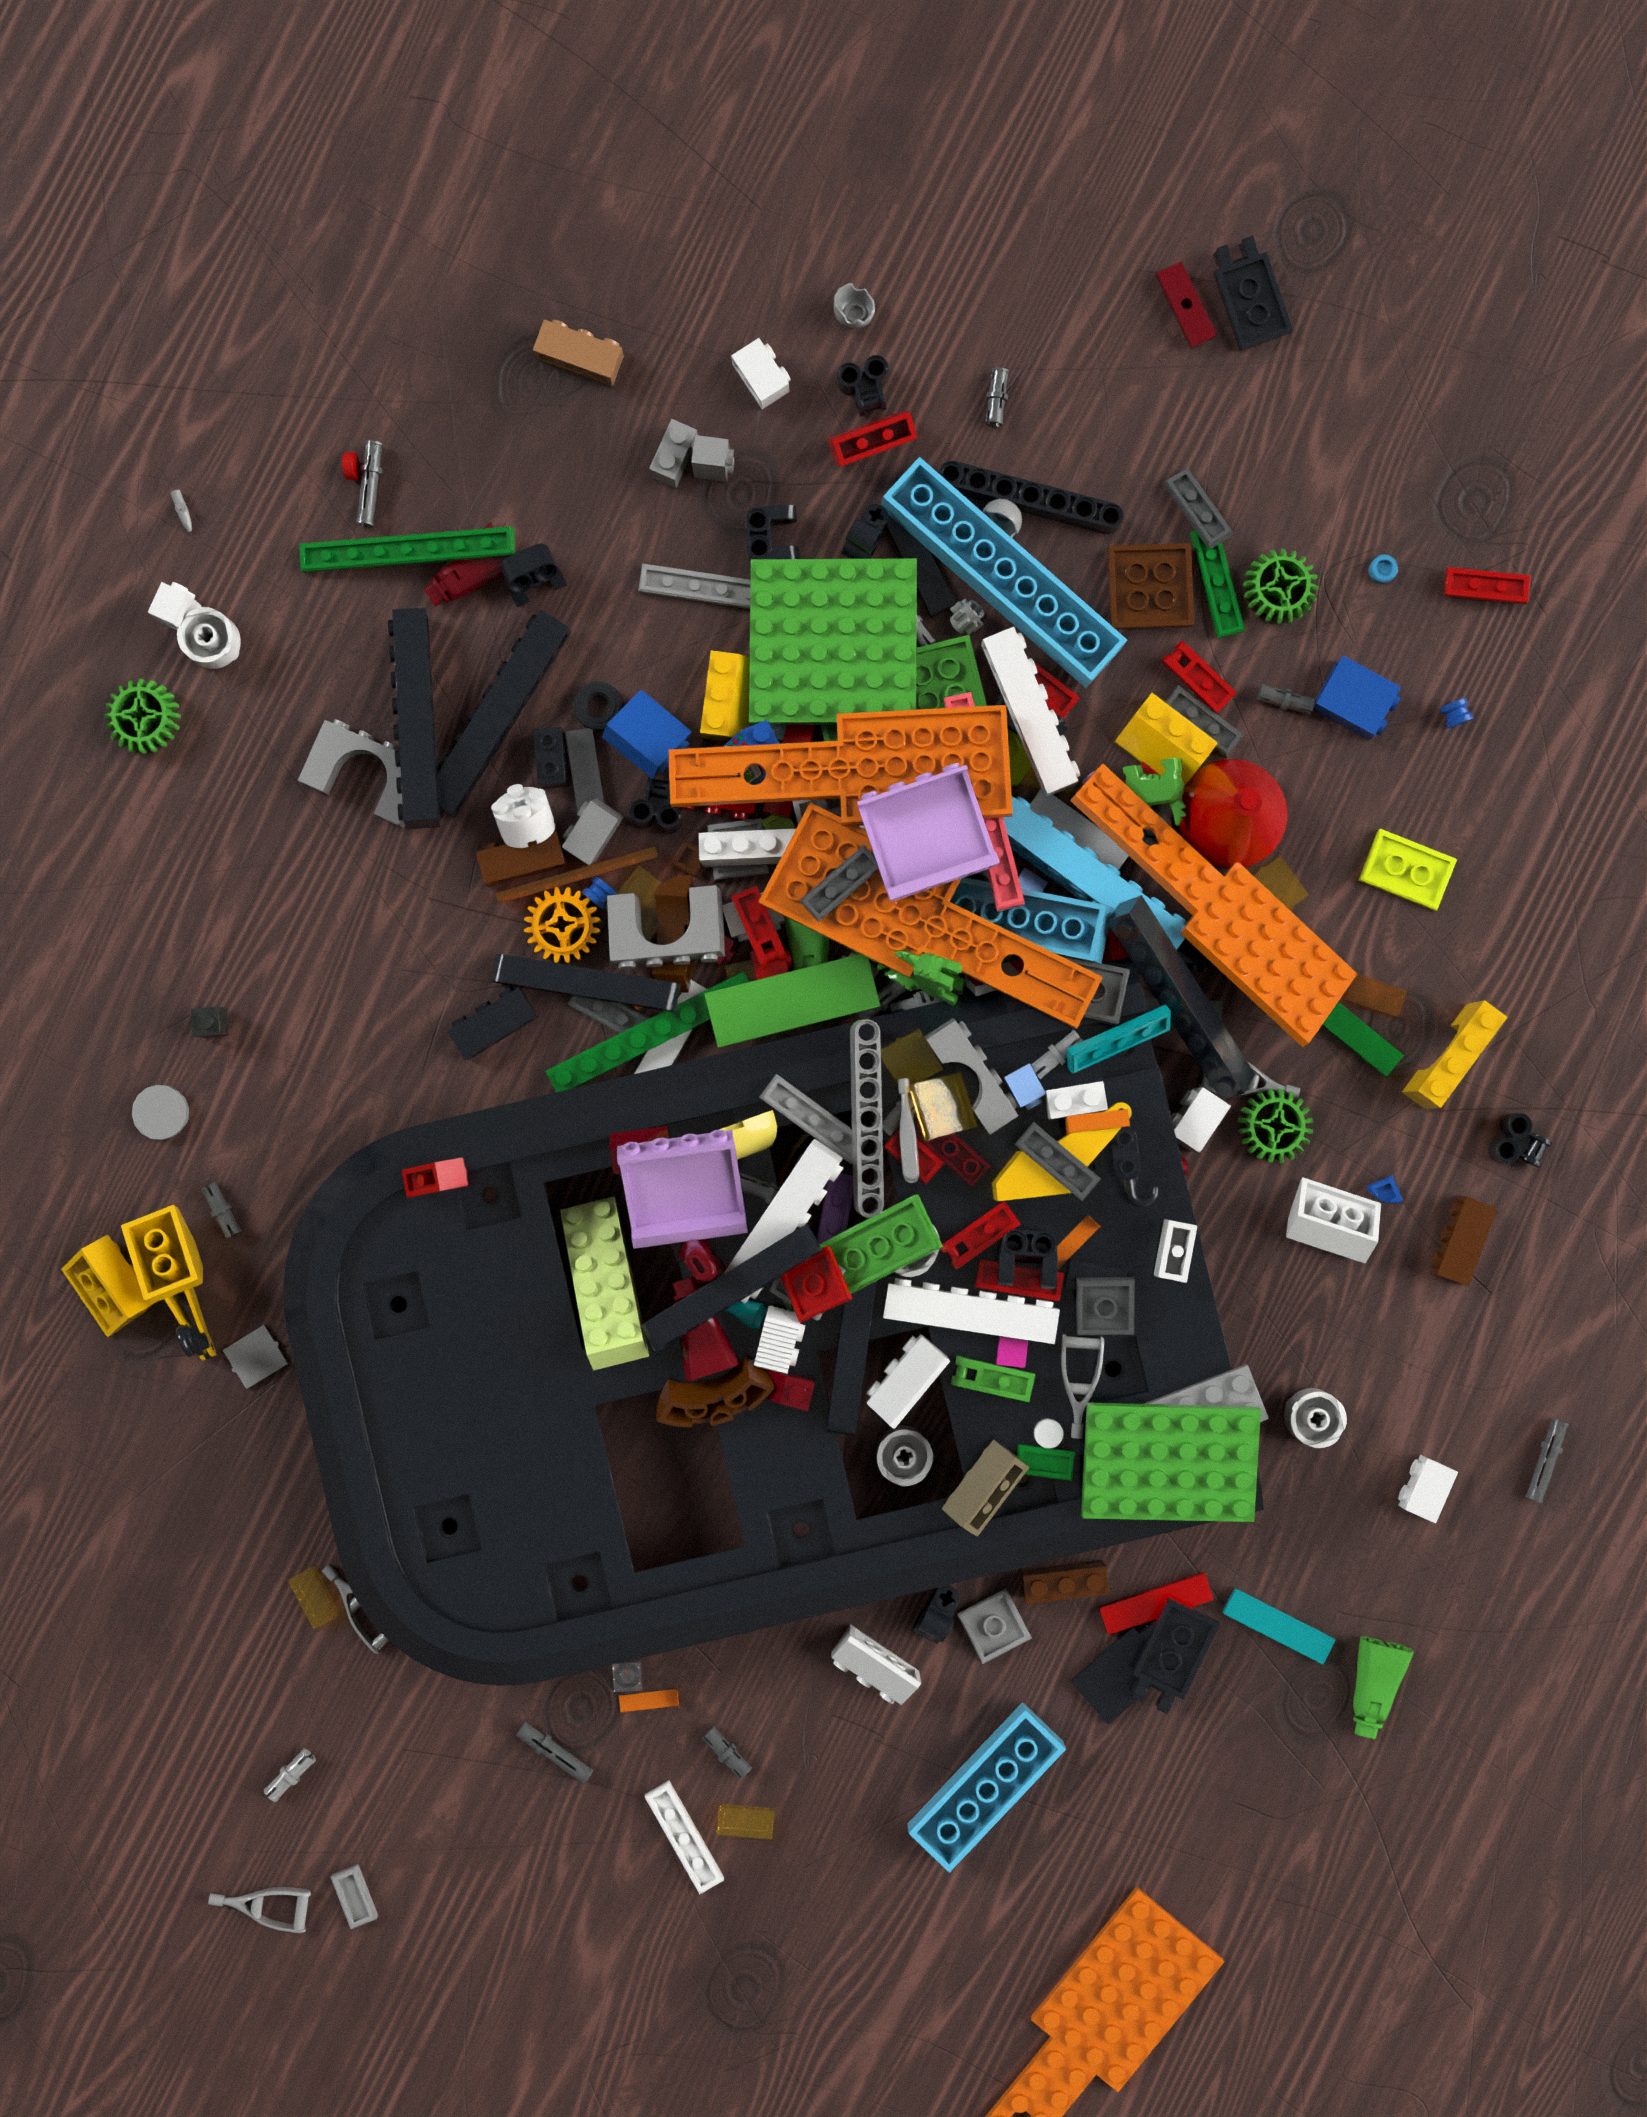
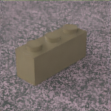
[942,1440,1030,1537]

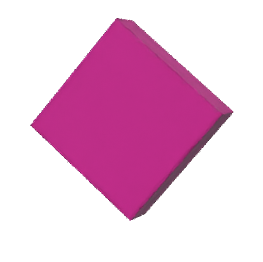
[996,1336,1028,1368]

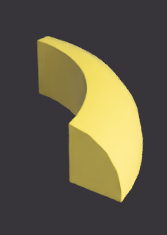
[719,1110,777,1160]

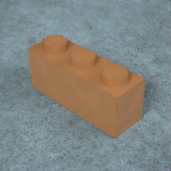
[533,320,624,387]

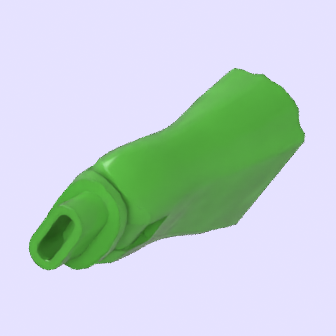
[783,916,830,971]
[1353,1636,1414,1739]

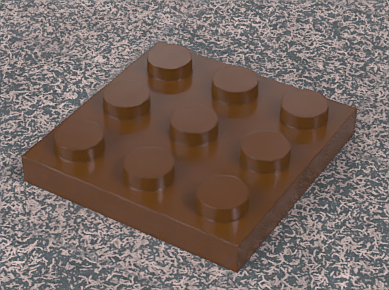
[1107,543,1194,630]

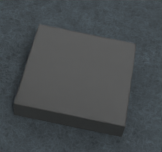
[1076,1277,1135,1335]

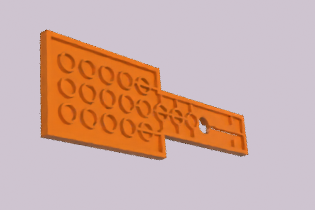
[669,705,1013,826]
[1070,764,1357,1047]
[758,802,1103,1029]
[985,1886,1224,2117]

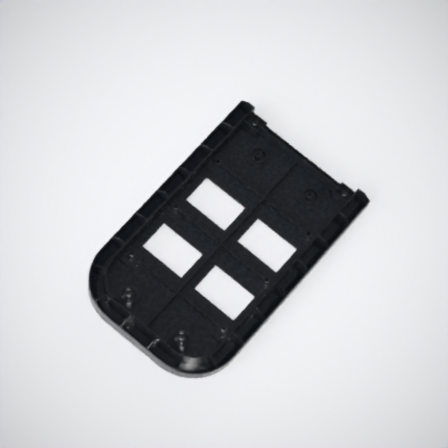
[283,957,1264,1686]

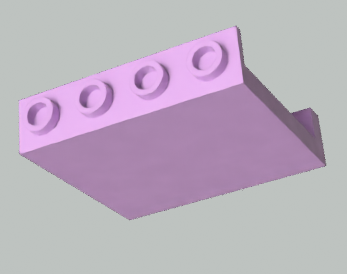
[857,763,1000,902]
[617,1130,748,1249]

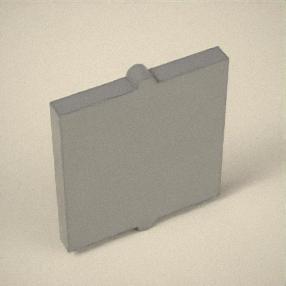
[223,1325,289,1389]

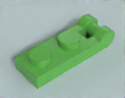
[950,1356,1035,1402]

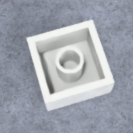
[1171,1087,1231,1153]

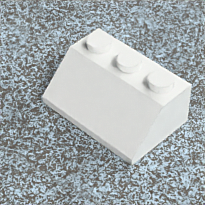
[1286,1177,1381,1263]
[866,1334,950,1429]
[831,1624,921,1705]

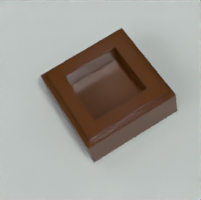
[671,840,703,878]

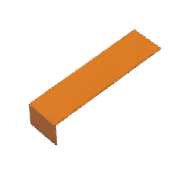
[1065,1109,1130,1136]
[1057,1215,1101,1269]
[619,1689,679,1712]

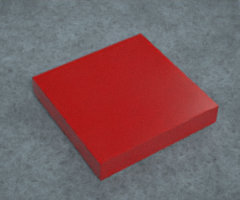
[780,1246,853,1323]

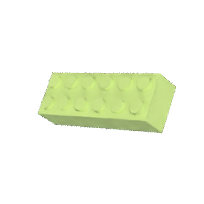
[560,1197,649,1370]

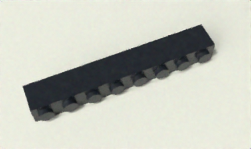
[388,608,440,830]
[437,610,571,818]
[1107,895,1255,1100]

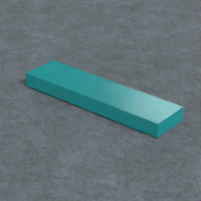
[1067,1005,1171,1074]
[1222,1587,1336,1664]

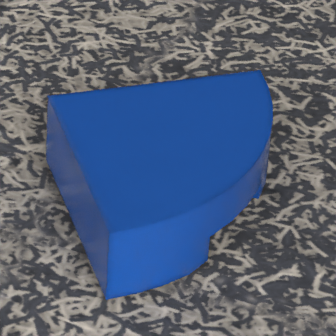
[1365,1175,1403,1203]

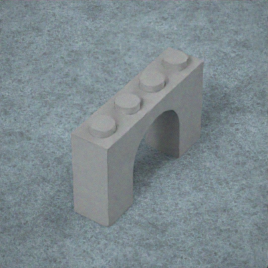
[298,719,405,828]
[607,885,725,970]

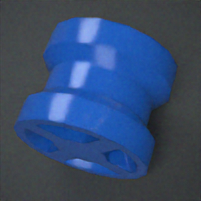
[1440,698,1474,729]
[582,876,617,910]

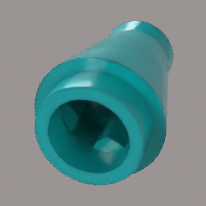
[725,1300,768,1330]

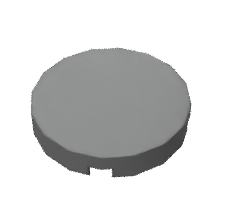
[132,1085,189,1140]

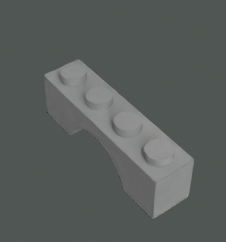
[925,1018,1019,1134]

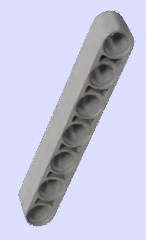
[850,1019,884,1218]

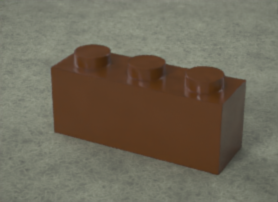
[476,831,567,887]
[1430,1196,1498,1287]
[1020,1560,1110,1604]

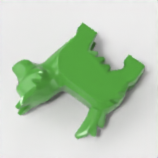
[1123,758,1187,830]
[887,951,966,1006]

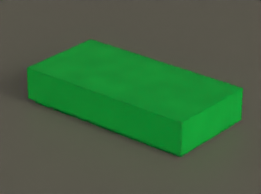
[1016,1444,1076,1481]

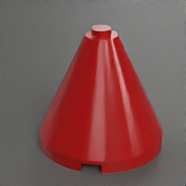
[1177,759,1287,870]

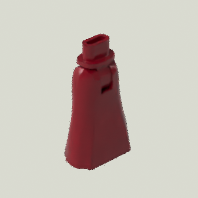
[423,522,507,607]
[678,1239,726,1287]
[673,1276,739,1382]

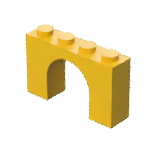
[1402,1000,1507,1109]

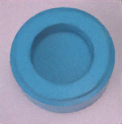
[1368,554,1398,584]

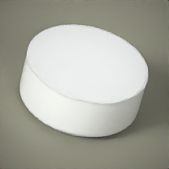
[1034,1418,1063,1448]

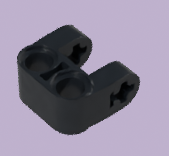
[745,505,800,561]
[500,544,567,608]
[997,1229,1058,1290]

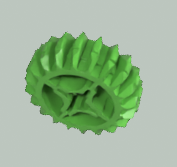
[1243,549,1319,624]
[104,679,181,754]
[1237,1089,1313,1163]

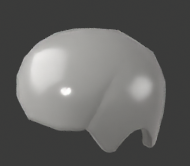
[834,283,875,329]
[982,499,1022,538]

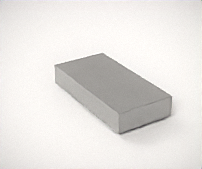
[331,1864,378,1929]

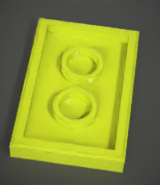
[1358,829,1457,911]

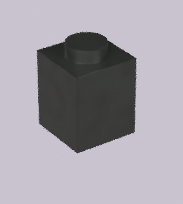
[191,1007,229,1038]

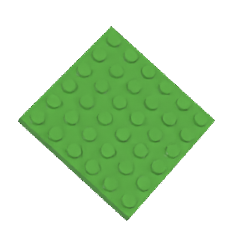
[749,558,917,725]

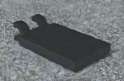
[1213,235,1293,351]
[1130,1597,1220,1714]
[1070,1620,1156,1725]

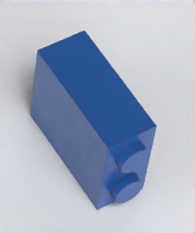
[1313,656,1401,740]
[602,690,692,779]

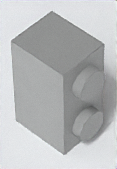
[649,419,698,488]
[691,435,735,482]
[562,798,624,865]

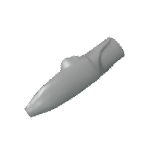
[170,490,192,532]

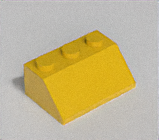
[700,650,753,741]
[1114,693,1218,786]
[61,1235,154,1338]

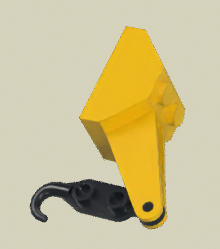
[992,1102,1158,1207]
[121,1205,216,1361]

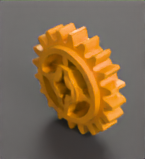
[524,887,601,964]

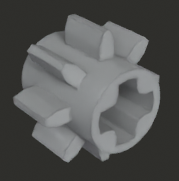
[950,599,984,634]

